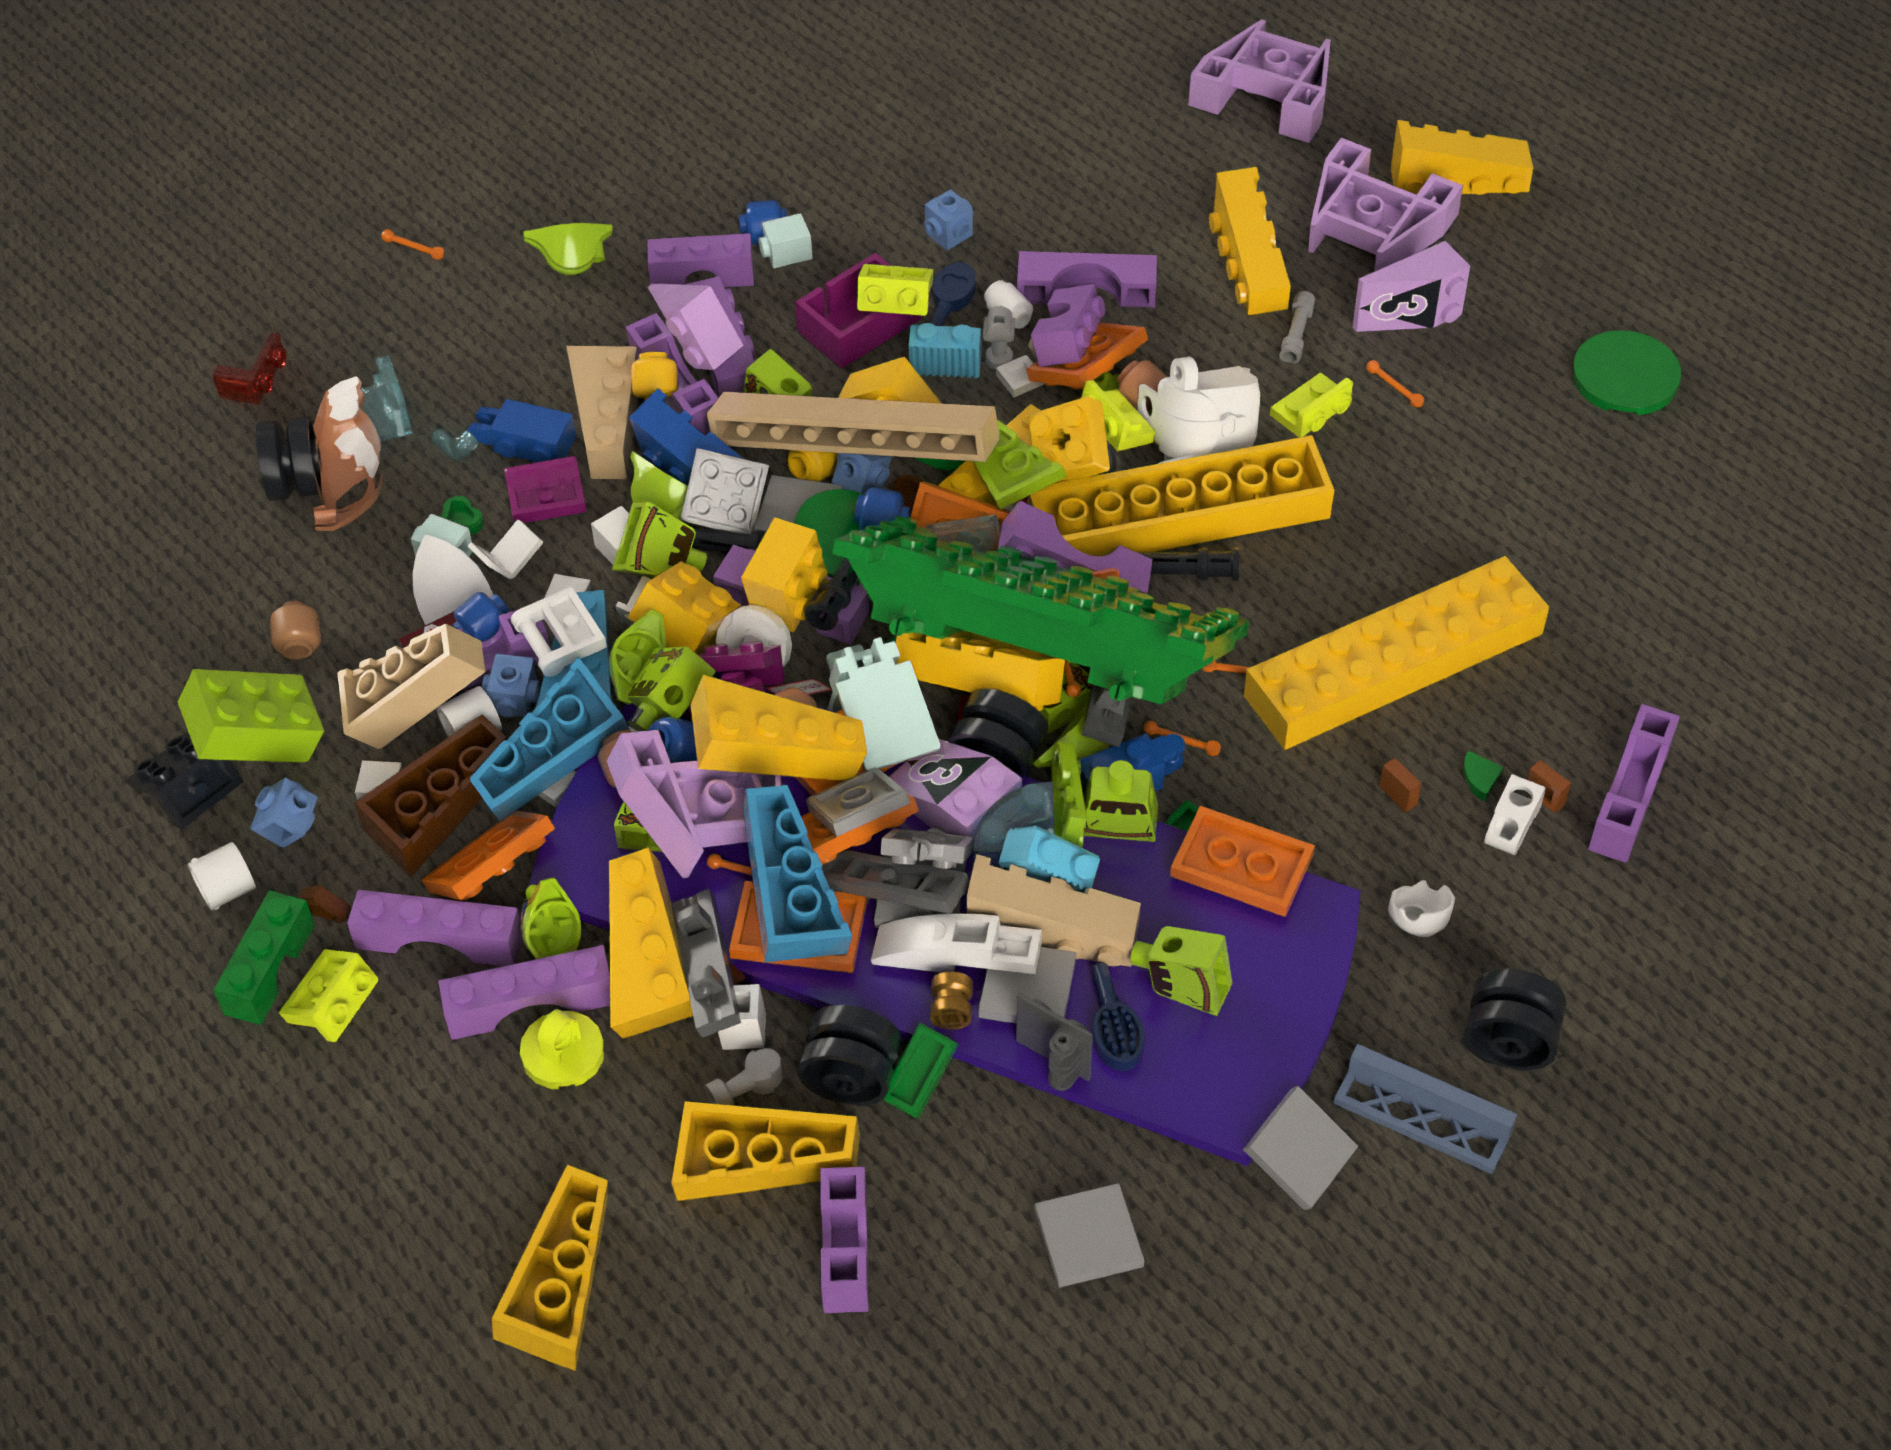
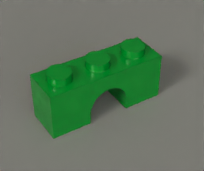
[214,890,315,1025]

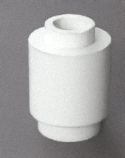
[984,280,1033,329]

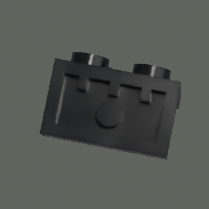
[126,735,243,829]

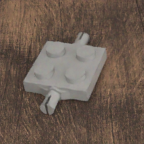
[880,827,975,869]

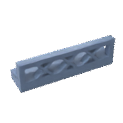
[1333,1044,1518,1175]

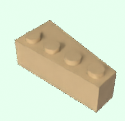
[967,854,1141,967]

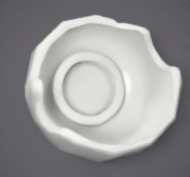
[1388,880,1455,937]

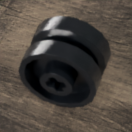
[256,416,322,501]
[948,688,1048,777]
[1463,969,1567,1071]
[797,1005,902,1106]

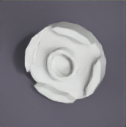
[716,605,792,668]

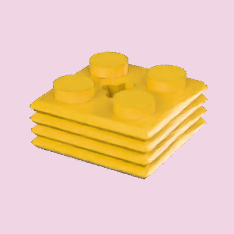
[1028,396,1110,483]

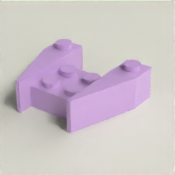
[1188,19,1331,143]
[1308,138,1463,272]
[607,730,781,878]

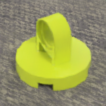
[520,1009,604,1089]

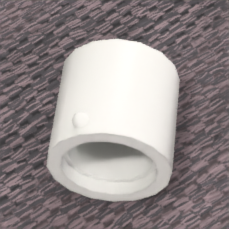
[436,686,502,737]
[187,842,256,910]

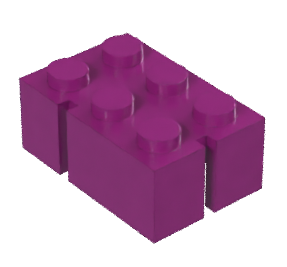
[795,252,922,369]

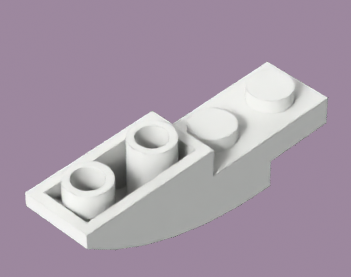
[871,913,1042,974]

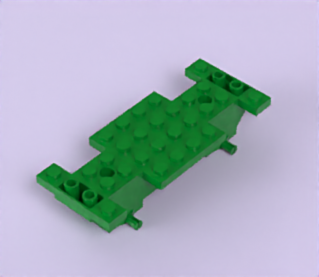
[832,516,1250,705]

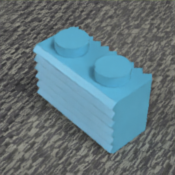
[909,323,982,378]
[999,825,1100,893]

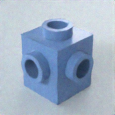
[924,189,973,250]
[832,453,892,494]
[482,654,540,717]
[250,777,318,847]

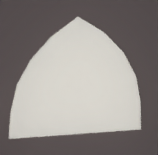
[412,534,493,625]

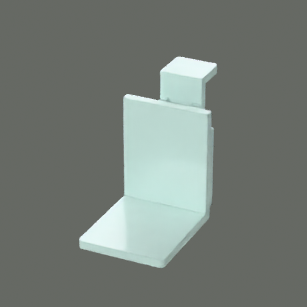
[826,637,941,771]

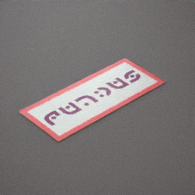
[766,679,832,695]

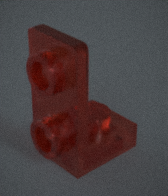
[213,333,287,405]

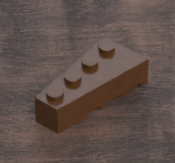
[354,714,507,877]

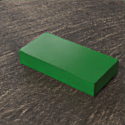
[884,1023,959,1119]

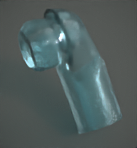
[431,429,478,460]

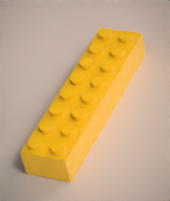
[1027,435,1334,556]
[1244,556,1549,750]

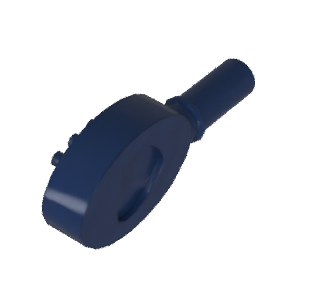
[929,262,976,326]
[1092,963,1145,1071]

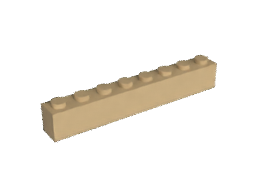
[707,392,1000,462]

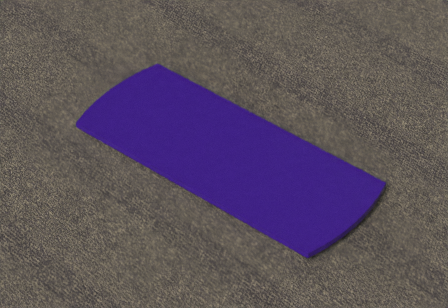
[528,672,1361,1167]

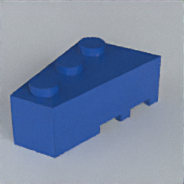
[629,389,743,486]

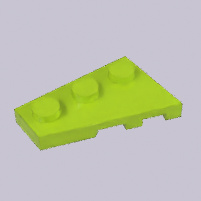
[972,420,1067,510]
[1050,742,1087,848]

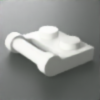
[511,586,607,677]

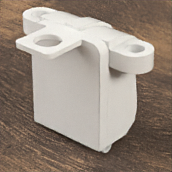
[1137,357,1260,461]

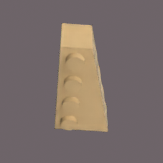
[566,346,638,479]
[338,624,485,749]

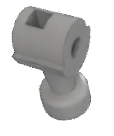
[983,306,1015,370]
[704,1048,782,1106]

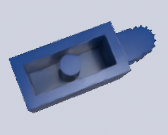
[467,399,576,463]
[1080,733,1185,796]

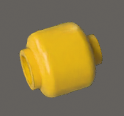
[631,352,678,401]
[788,450,838,482]

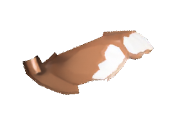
[313,376,382,531]

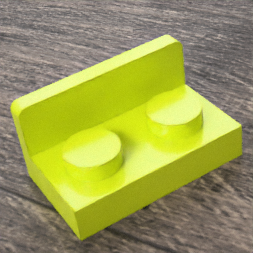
[857,264,933,316]
[1270,372,1353,438]
[1081,380,1156,451]
[279,949,378,1042]

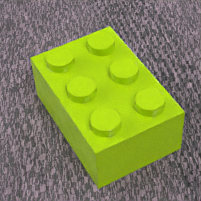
[178,669,324,763]

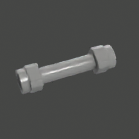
[1279,291,1315,364]

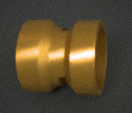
[930,972,973,1030]

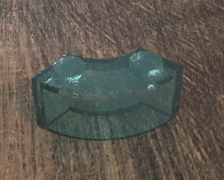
[973,782,1054,870]

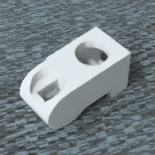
[1484,774,1546,855]

